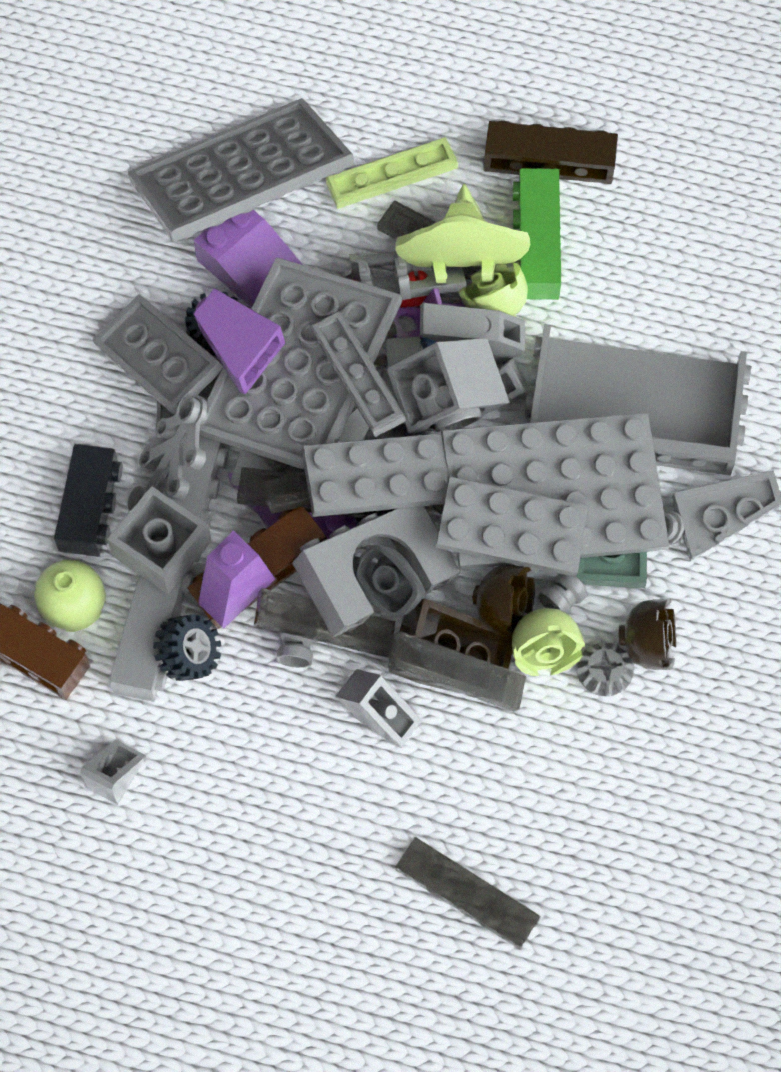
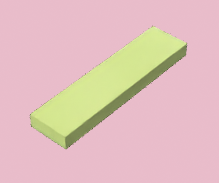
[325,137,458,209]

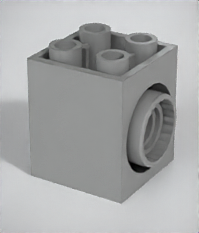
[386,338,510,433]

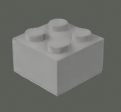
[107,486,212,594]

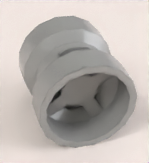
[538,574,588,615]
[277,622,316,668]

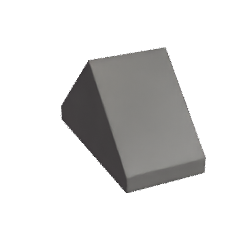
[80,739,146,805]

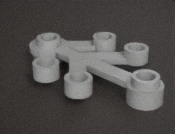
[127,395,208,511]

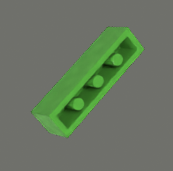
[512,169,561,300]

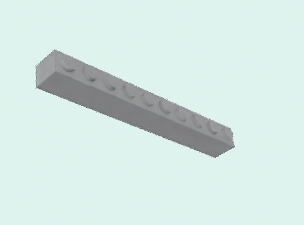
[109,375,228,702]

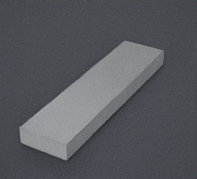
[310,311,406,437]

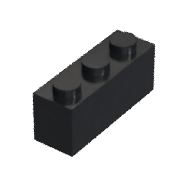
[54,444,123,557]

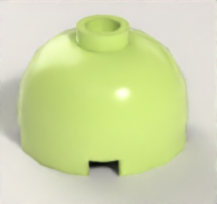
[458,262,528,317]
[34,559,106,632]
[512,608,585,676]

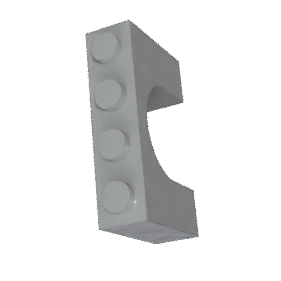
[292,506,461,637]

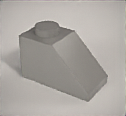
[335,669,422,749]

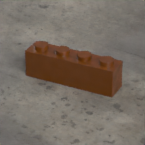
[187,504,328,629]
[0,603,90,700]

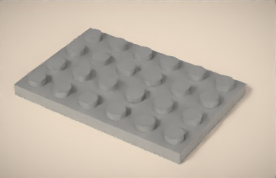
[128,98,355,242]
[199,257,402,470]
[441,413,669,570]

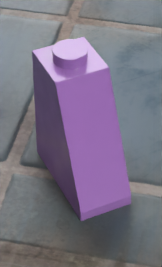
[194,288,285,395]
[199,530,275,629]

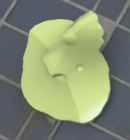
[395,184,530,284]

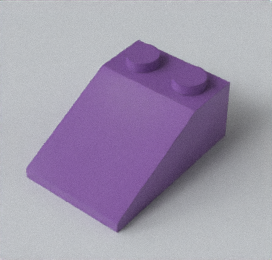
[193,210,303,308]

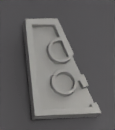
[672,470,781,562]

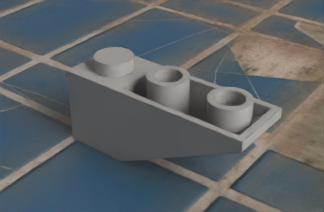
[420,303,525,365]

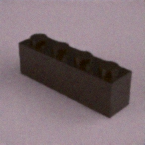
[484,120,618,184]

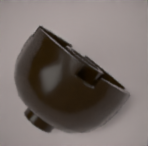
[472,565,535,636]
[618,599,677,670]

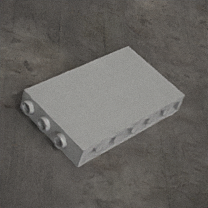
[524,324,752,476]

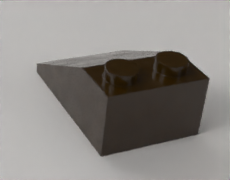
[389,598,513,702]

